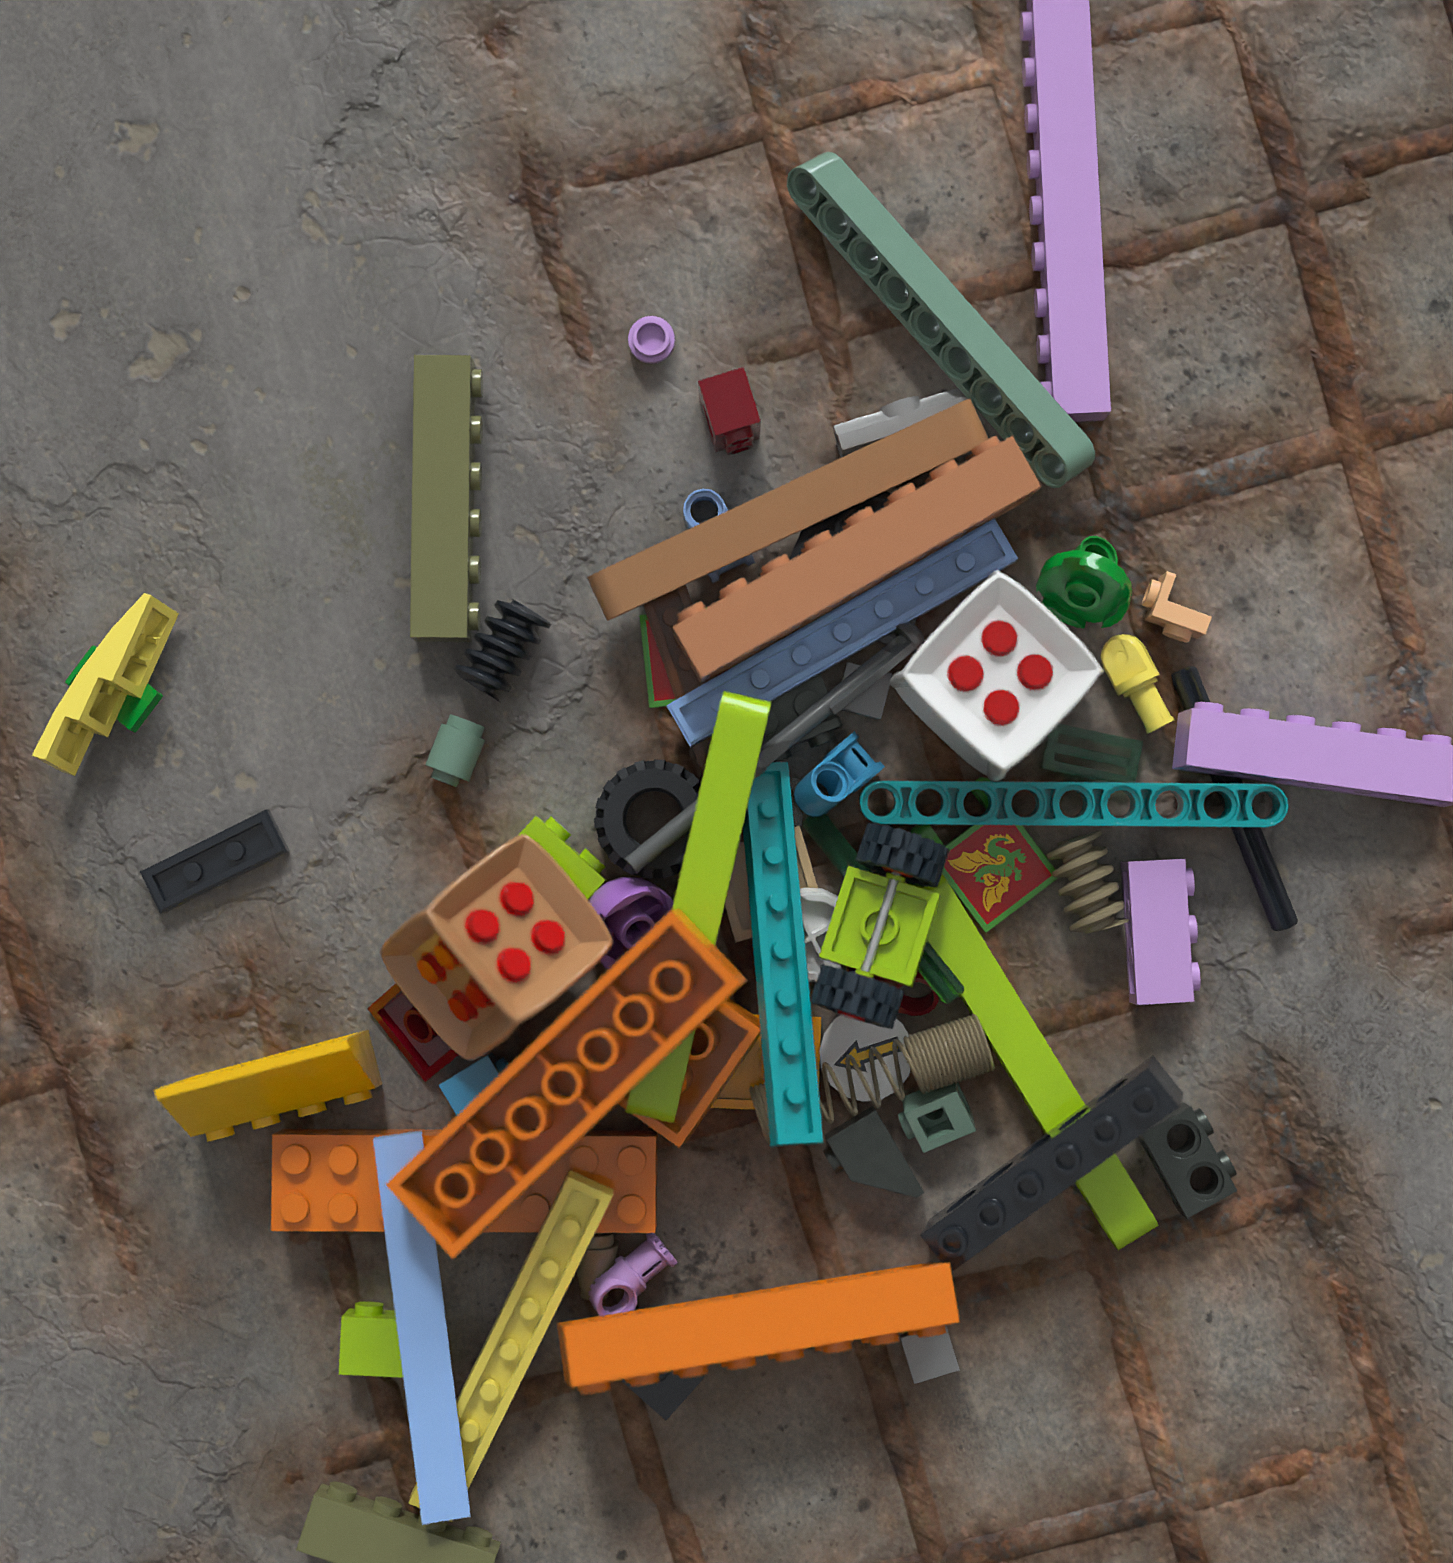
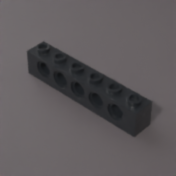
[920,1055,1183,1272]

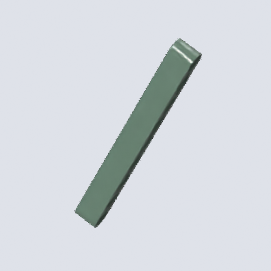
[787,152,1095,488]

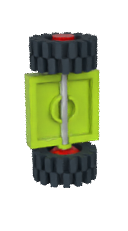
[810,823,949,1029]

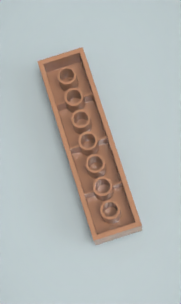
[673,436,1041,684]

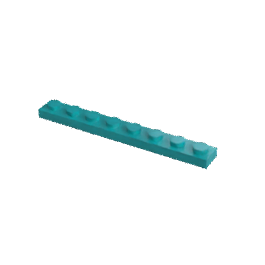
[743,762,823,1147]

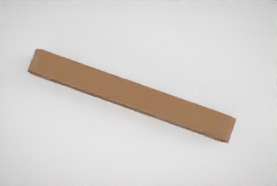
[587,398,989,621]

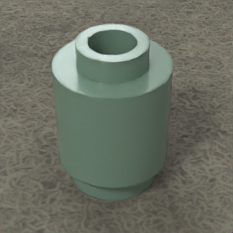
[425,714,485,787]

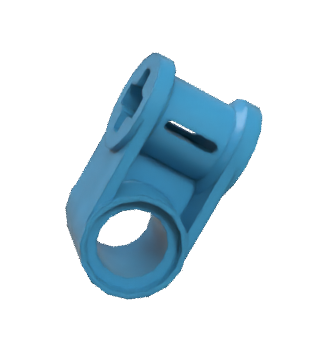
[794,731,885,816]

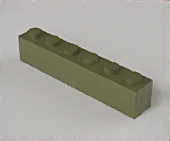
[410,355,483,642]

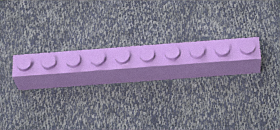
[1020,0,1111,422]

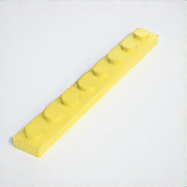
[409,1170,613,1522]

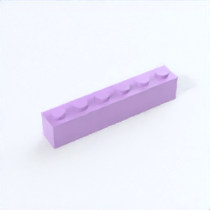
[1172,702,1453,807]

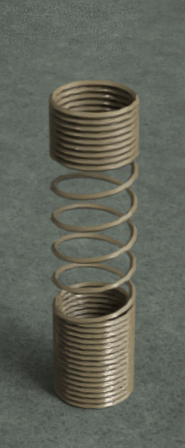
[749,1014,994,1145]

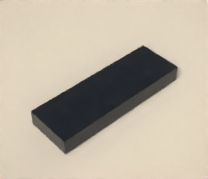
[140,809,290,914]

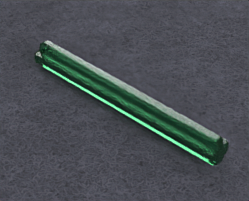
[803,814,965,1004]

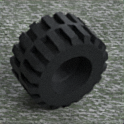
[594,759,701,879]

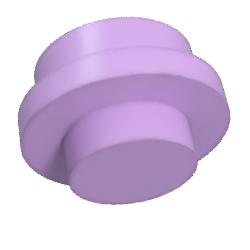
[628,316,675,364]

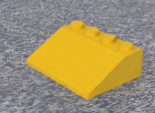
[154,1030,382,1142]

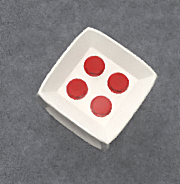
[889,570,1103,781]

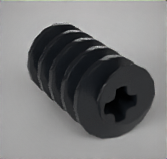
[454,598,552,703]

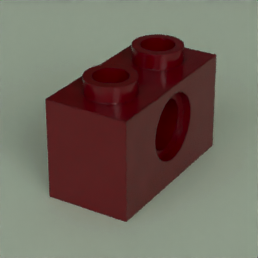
[698,367,761,455]

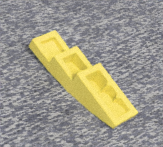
[32,593,179,776]

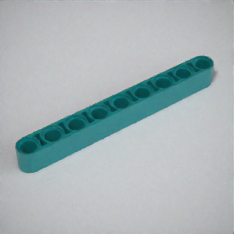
[859,781,1289,827]

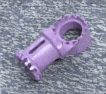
[589,1233,678,1316]

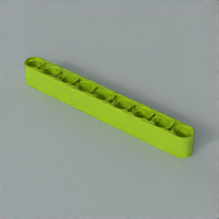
[626,691,771,1123]
[908,874,1159,1250]

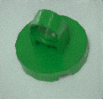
[1036,536,1132,629]

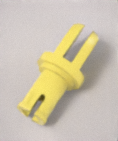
[1101,634,1174,734]

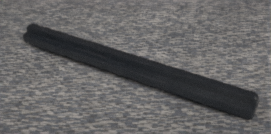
[1171,666,1298,931]

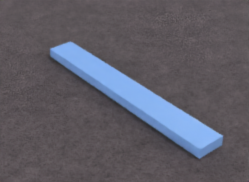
[666,518,1018,748]
[373,1130,471,1525]

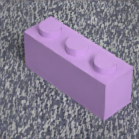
[1121,859,1201,1005]

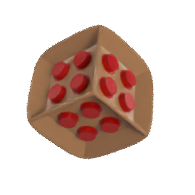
[380,834,613,1061]

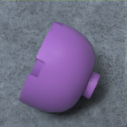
[589,877,674,970]

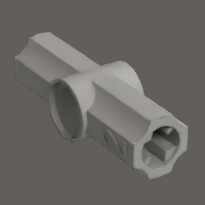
[833,388,978,458]

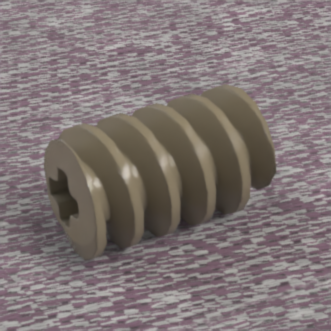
[1047,830,1130,934]

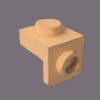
[1142,571,1212,642]

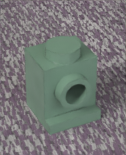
[898,1082,976,1153]

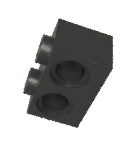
[1138,1102,1237,1218]

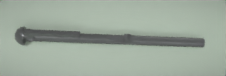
[624,623,924,873]

